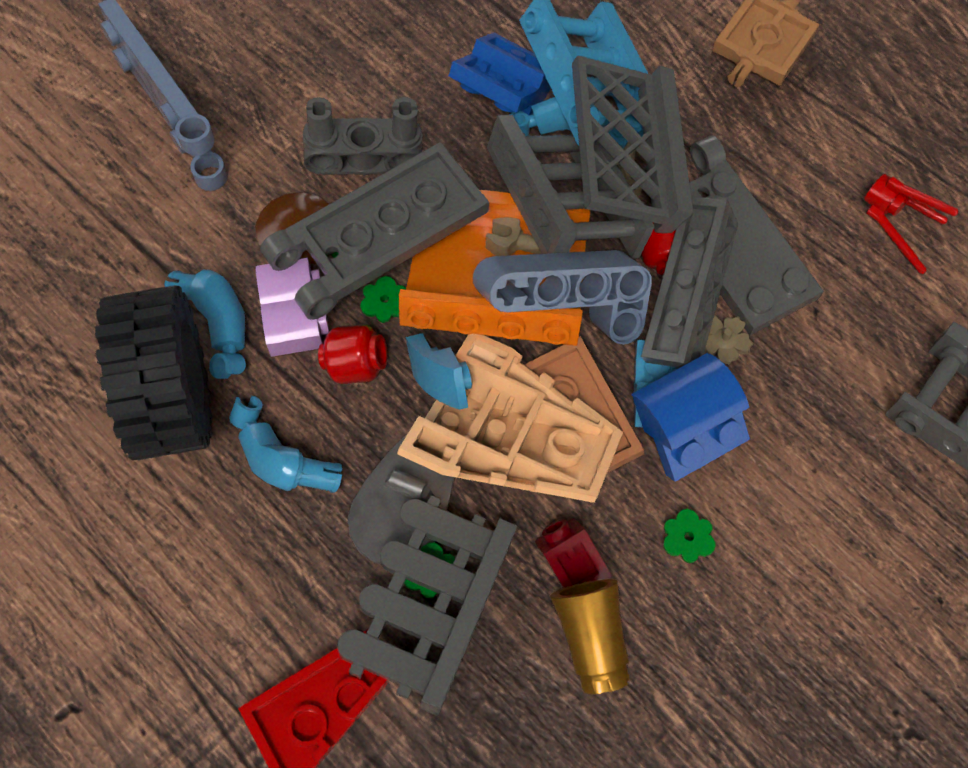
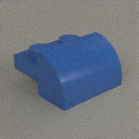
[448,32,551,116]
[632,353,750,482]

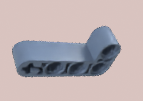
[473,250,652,345]

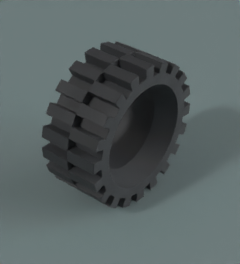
[95,285,212,461]

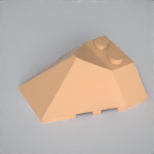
[397,334,623,503]

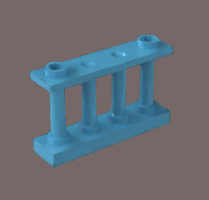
[519,0,648,146]

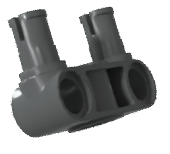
[302,97,423,175]

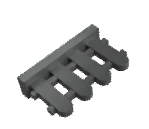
[338,495,517,716]

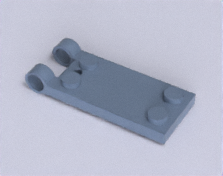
[98,0,228,191]

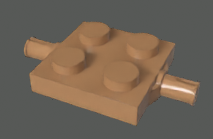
[712,0,820,87]

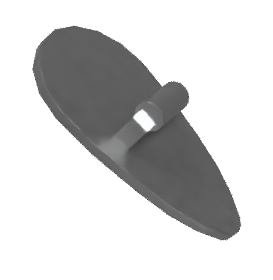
[348,434,454,565]

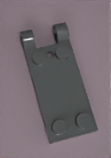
[641,135,824,336]
[260,142,489,320]

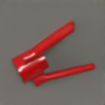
[864,174,958,274]

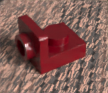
[535,518,612,588]

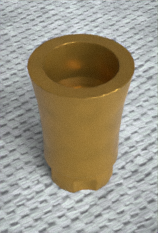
[550,579,630,694]

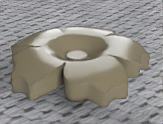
[705,315,753,365]

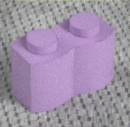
[256,258,329,357]

